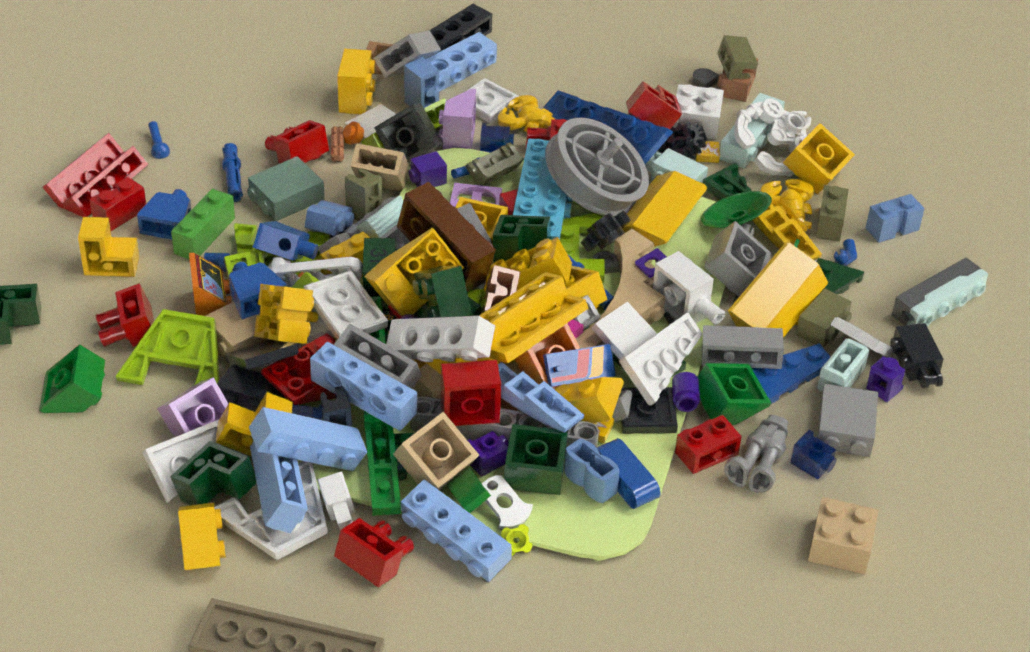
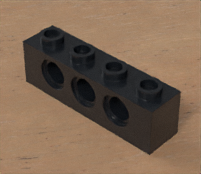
[429,3,493,55]

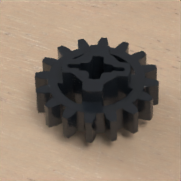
[658,121,708,159]
[580,211,631,252]

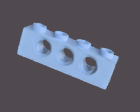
[426,32,497,92]
[310,342,417,431]

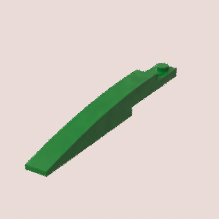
[363,297,401,516]

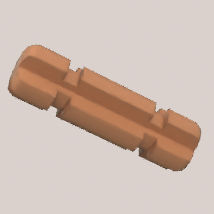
[331,126,344,162]

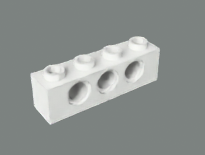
[387,316,495,362]

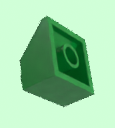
[39,344,105,413]
[697,363,771,425]

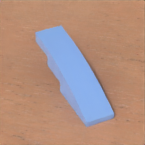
[498,362,584,433]

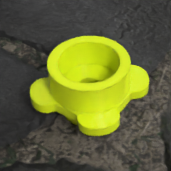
[501,524,532,556]

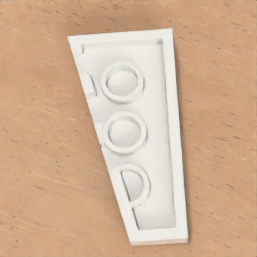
[619,312,702,406]
[142,420,234,503]

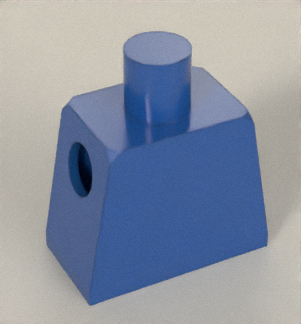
[137,189,191,240]
[253,221,318,260]
[229,262,286,320]

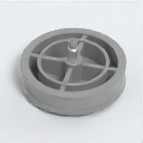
[545,118,649,216]

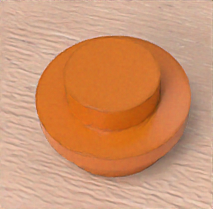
[343,121,364,145]

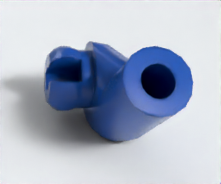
[833,239,857,266]
[204,253,230,273]

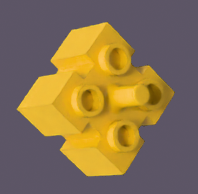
[254,284,319,344]

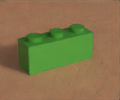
[171,188,235,260]

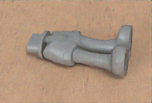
[724,415,789,493]

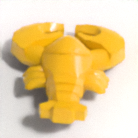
[498,95,554,132]
[760,179,814,232]

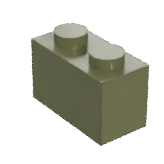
[816,185,849,242]
[796,289,852,348]

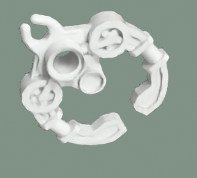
[734,98,811,177]

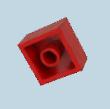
[441,360,501,426]

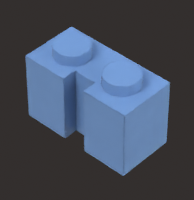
[404,57,439,108]
[866,194,925,243]

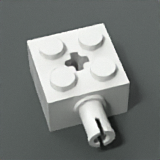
[673,84,724,139]
[653,251,725,325]

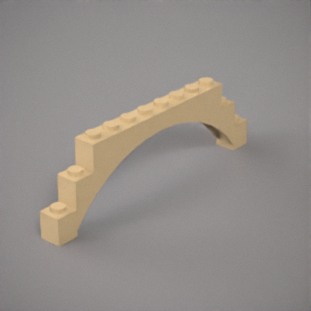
[413,229,665,411]

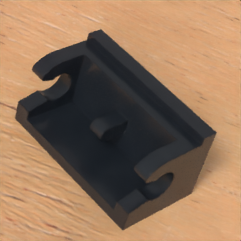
[321,386,352,427]

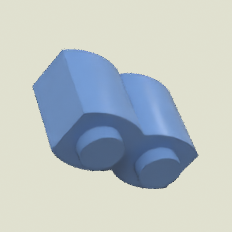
[304,200,354,236]
[564,438,619,503]

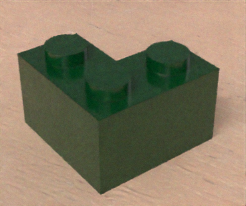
[493,215,551,263]
[413,266,472,318]
[0,283,42,345]
[170,441,257,505]

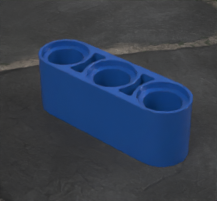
[596,438,661,509]

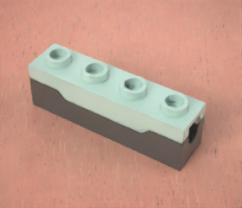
[892,257,988,326]

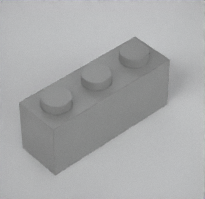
[334,323,422,389]
[702,325,784,369]

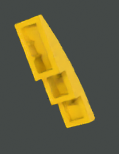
[752,203,822,260]

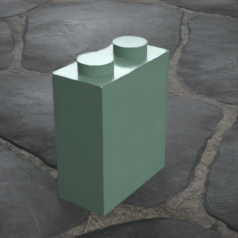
[247,156,325,221]

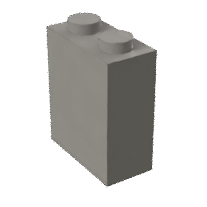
[374,31,441,78]
[816,384,878,457]

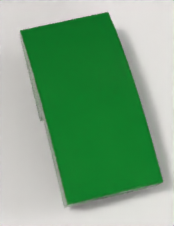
[447,466,491,513]

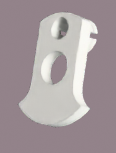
[482,475,533,529]

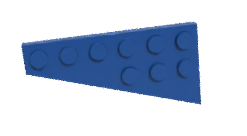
[543,90,673,164]

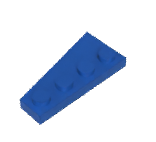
[752,343,830,404]

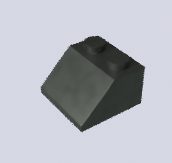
[374,102,443,163]

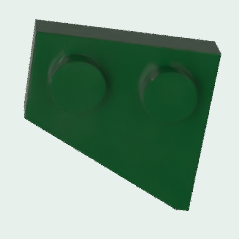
[816,258,864,298]

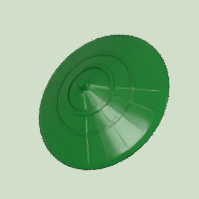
[701,191,772,228]

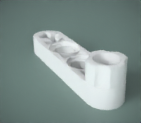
[269,257,363,287]

